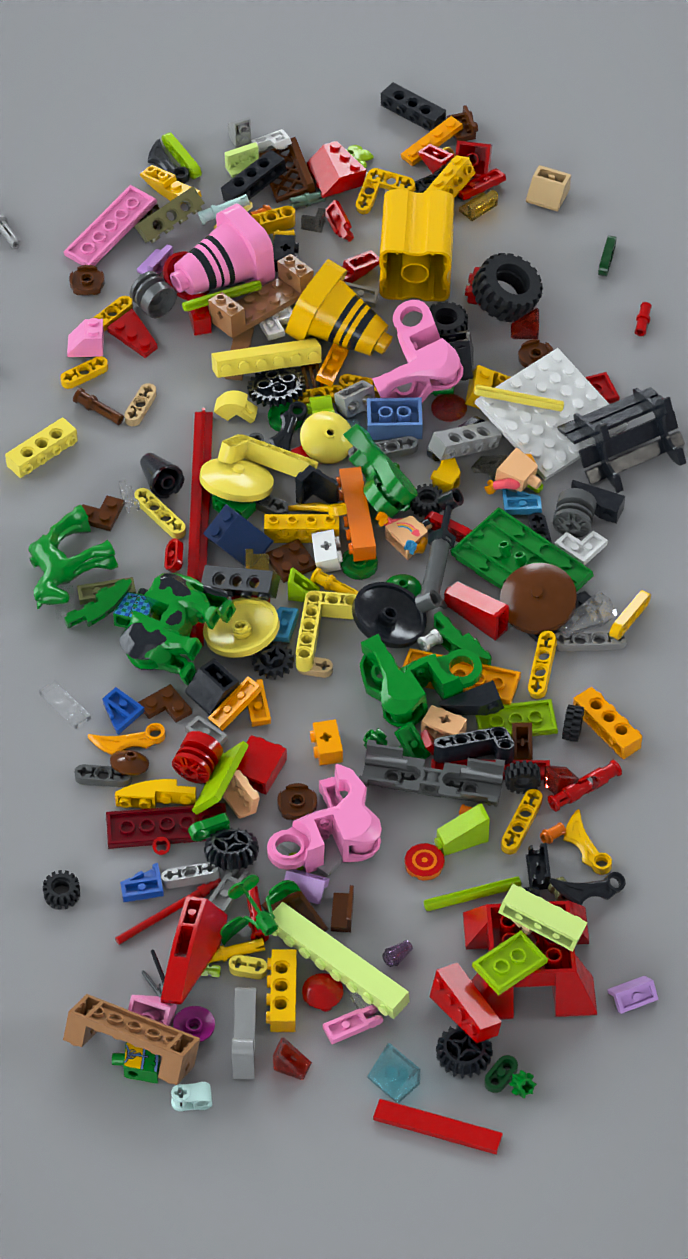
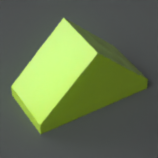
[288,568,320,602]

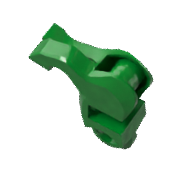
[360,634,482,727]

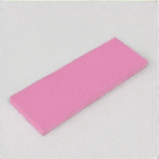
[64,185,157,266]

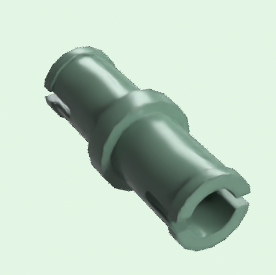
[289,191,325,208]

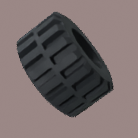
[429,301,468,335]

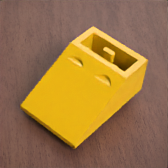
[465,365,511,409]

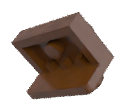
[447,105,478,143]

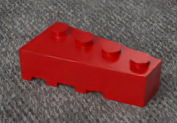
[429,962,502,1043]

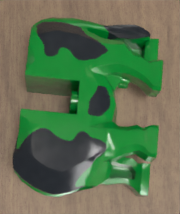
[119,573,236,685]

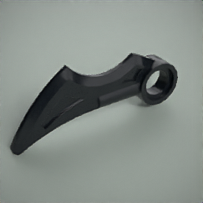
[148,139,190,184]
[269,401,307,451]
[549,872,626,905]

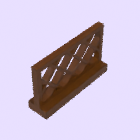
[259,137,316,203]

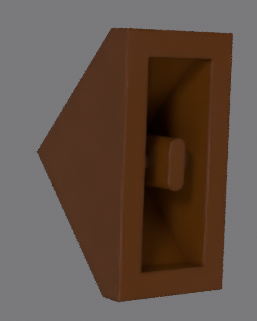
[511,722,533,760]

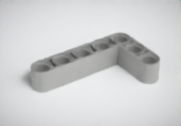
[232,987,257,1079]

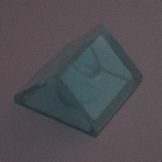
[367,1043,420,1103]

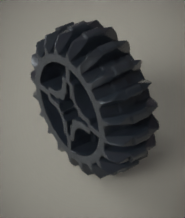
[204,827,259,872]
[436,1025,493,1079]

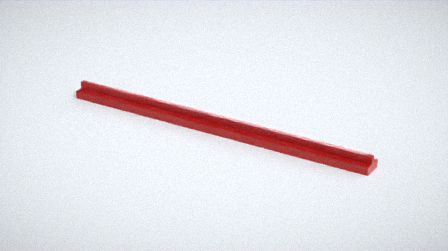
[187,408,213,646]

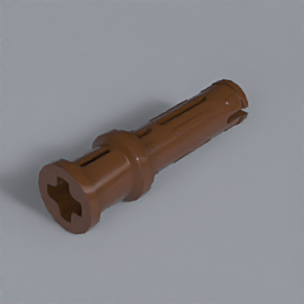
[73,388,124,425]

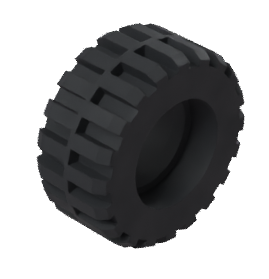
[472,253,543,322]

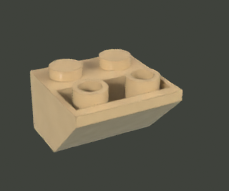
[526,165,571,212]

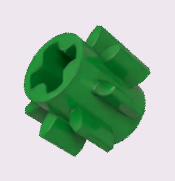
[363,728,388,748]
[509,1070,537,1098]

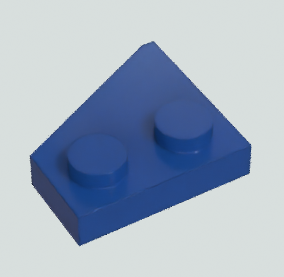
[102,687,144,735]

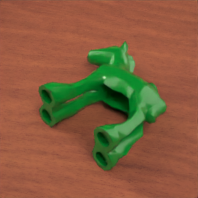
[28,505,118,609]

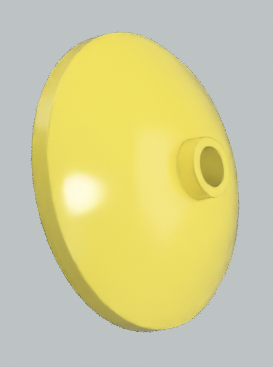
[300,411,353,464]

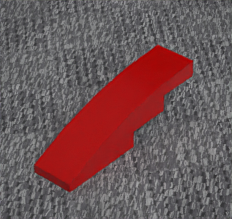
[341,250,380,283]

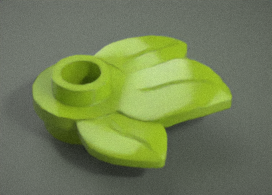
[346,145,374,168]

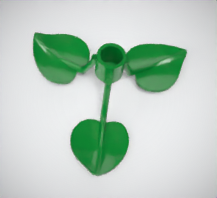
[220,874,300,946]

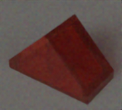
[511,308,539,339]
[544,766,579,795]
[273,1037,312,1080]

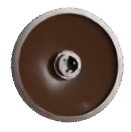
[500,563,577,634]

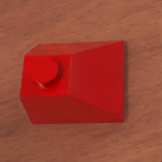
[455,140,493,177]

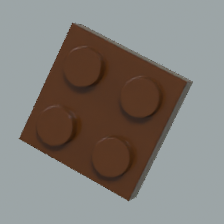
[265,539,317,583]

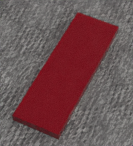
[106,803,227,849]

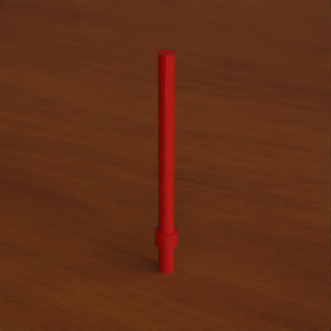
[115,878,221,945]

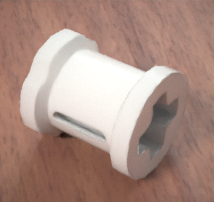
[417,629,443,652]

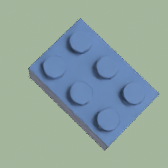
[367,397,423,440]

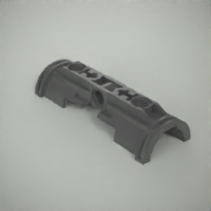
[359,740,505,807]

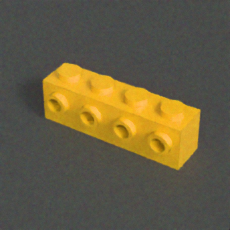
[424,155,475,198]

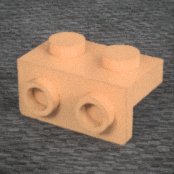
[223,770,260,819]

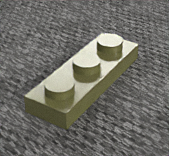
[77,577,136,605]

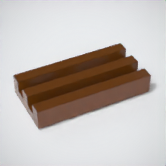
[300,363,324,389]

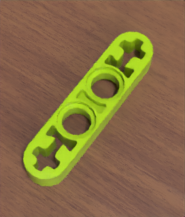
[161,132,202,180]

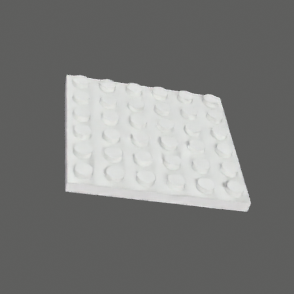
[475,348,628,481]

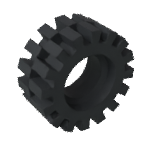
[411,483,443,518]
[562,704,584,742]
[504,760,541,794]
[43,870,80,910]

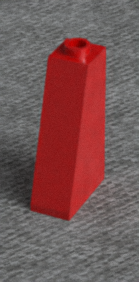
[444,581,509,641]

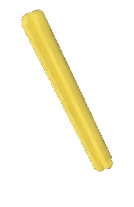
[474,384,564,412]

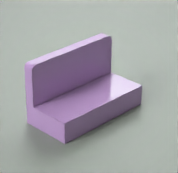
[137,244,173,274]
[284,869,330,904]
[607,976,659,1014]

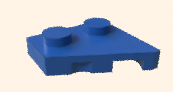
[120,863,164,903]

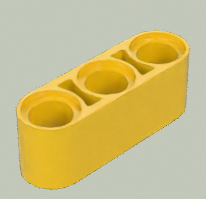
[251,206,296,235]

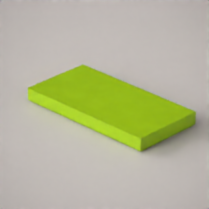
[475,699,558,737]
[192,741,248,815]

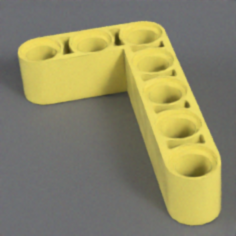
[218,434,318,477]
[296,591,356,672]

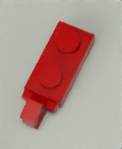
[323,200,354,242]

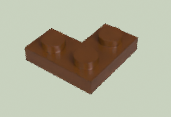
[82,495,124,532]
[138,684,192,723]

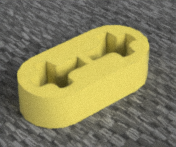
[229,955,268,979]

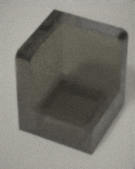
[301,208,326,233]

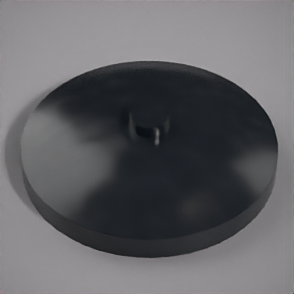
[352,582,427,649]

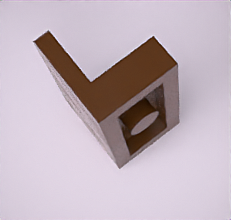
[331,885,354,933]

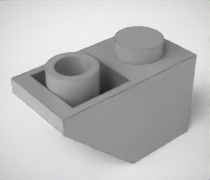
[228,117,251,148]

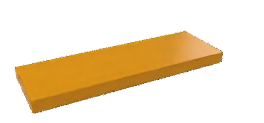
[403,648,521,705]

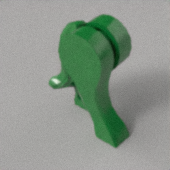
[343,423,418,518]

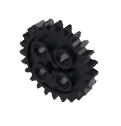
[247,367,306,408]

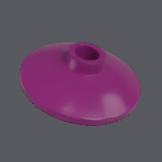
[173,1006,215,1043]

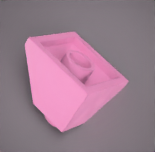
[128,995,177,1027]

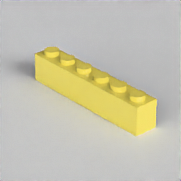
[211,338,322,378]

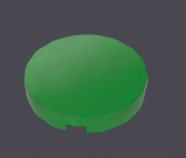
[268,402,303,432]
[341,550,378,580]

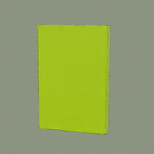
[472,930,548,996]

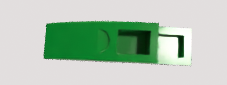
[64,578,132,629]
[434,611,492,666]

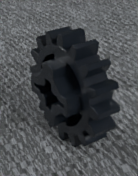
[252,641,294,680]

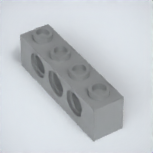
[428,421,502,460]

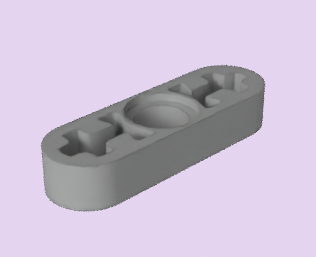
[161,862,221,889]

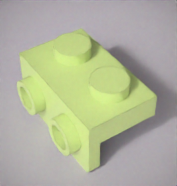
[224,142,259,178]

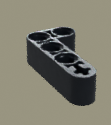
[434,727,514,765]

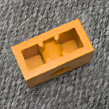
[310,719,343,766]

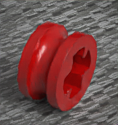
[152,837,171,855]

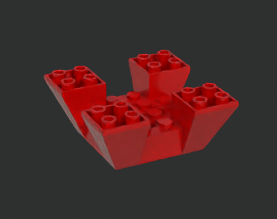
[463,901,597,1019]

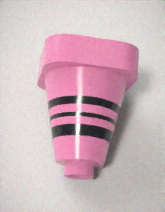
[170,204,275,295]

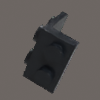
[295,465,339,505]

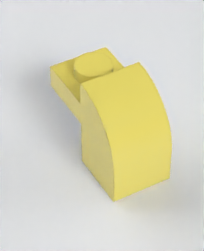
[214,390,258,424]

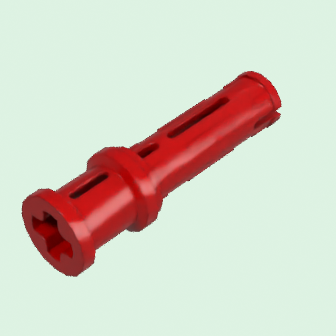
[247,886,269,942]

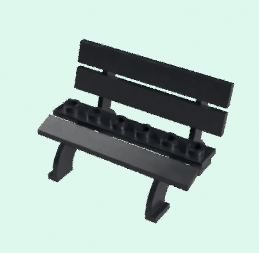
[557,387,686,493]

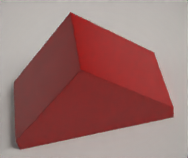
[418,144,454,174]

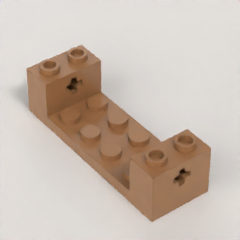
[208,254,314,338]
[63,994,200,1085]

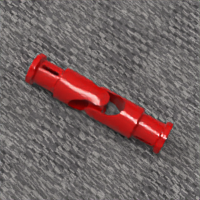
[548,759,622,812]

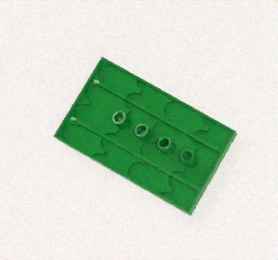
[450,507,594,592]

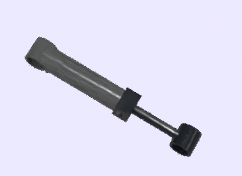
[415,488,464,613]

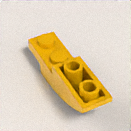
[140,165,202,204]
[115,779,197,809]

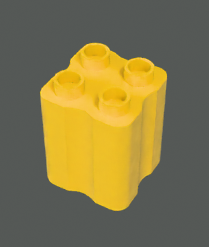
[379,188,454,302]

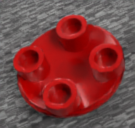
[302,973,344,1012]

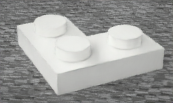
[251,129,292,151]
[259,306,293,341]
[555,531,608,565]

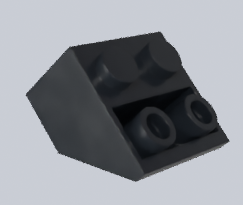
[185,658,239,715]

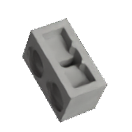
[334,380,375,419]

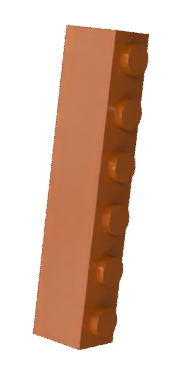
[336,467,376,562]

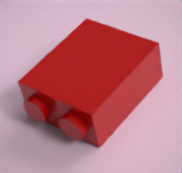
[236,735,287,795]

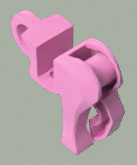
[372,300,464,403]
[267,764,382,873]

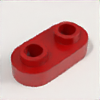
[164,538,184,573]

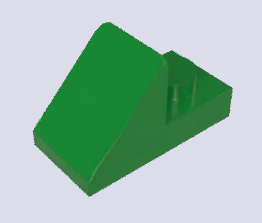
[394,722,431,759]

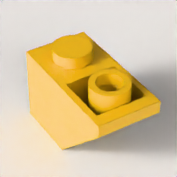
[431,458,461,493]

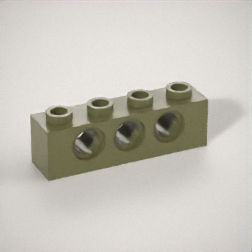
[134,186,205,243]

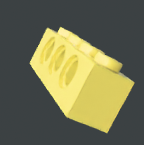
[5,417,78,478]

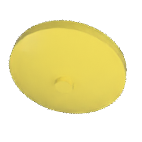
[199,458,274,502]
[203,597,280,658]

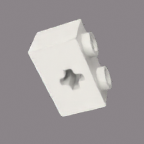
[312,529,343,573]

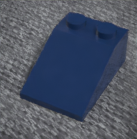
[203,505,274,569]

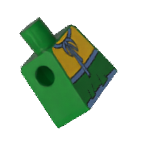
[112,1042,160,1083]

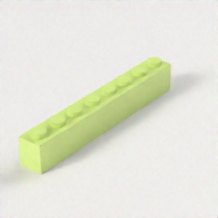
[272,902,410,1019]

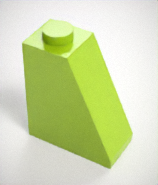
[434,803,490,856]

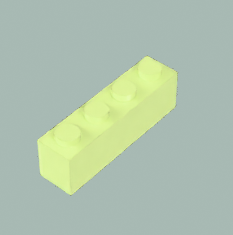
[498,884,588,952]

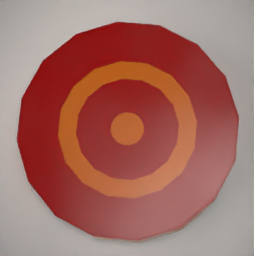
[404,843,445,881]

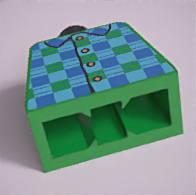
[113,588,153,628]

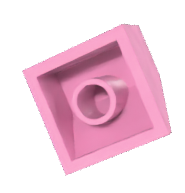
[67,318,104,357]

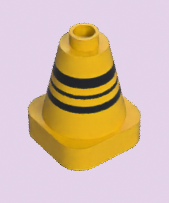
[285,259,393,356]

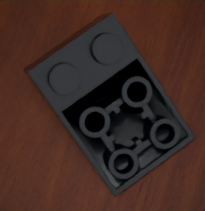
[440,330,474,381]

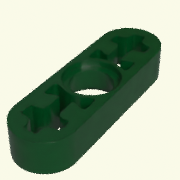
[598,235,617,277]

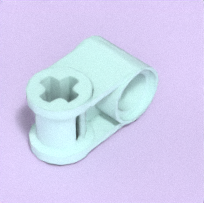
[171,1082,213,1111]

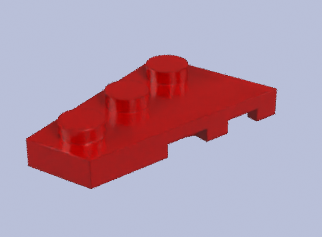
[107,308,158,358]

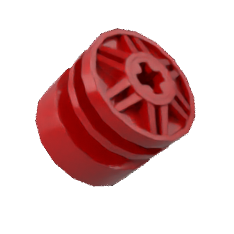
[172,731,223,784]

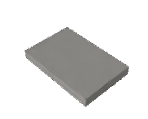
[280,834,351,878]

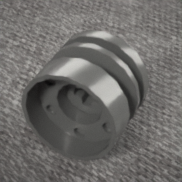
[130,271,177,319]
[553,488,597,538]

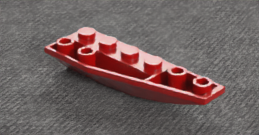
[161,896,228,1005]

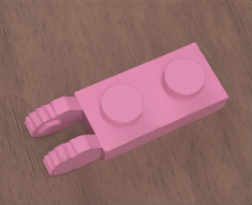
[323,1005,384,1045]

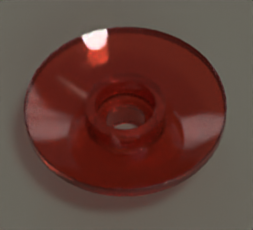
[431,394,467,422]

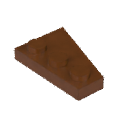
[261,890,329,932]

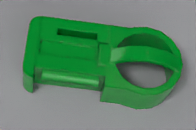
[188,813,230,842]

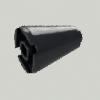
[140,453,185,498]

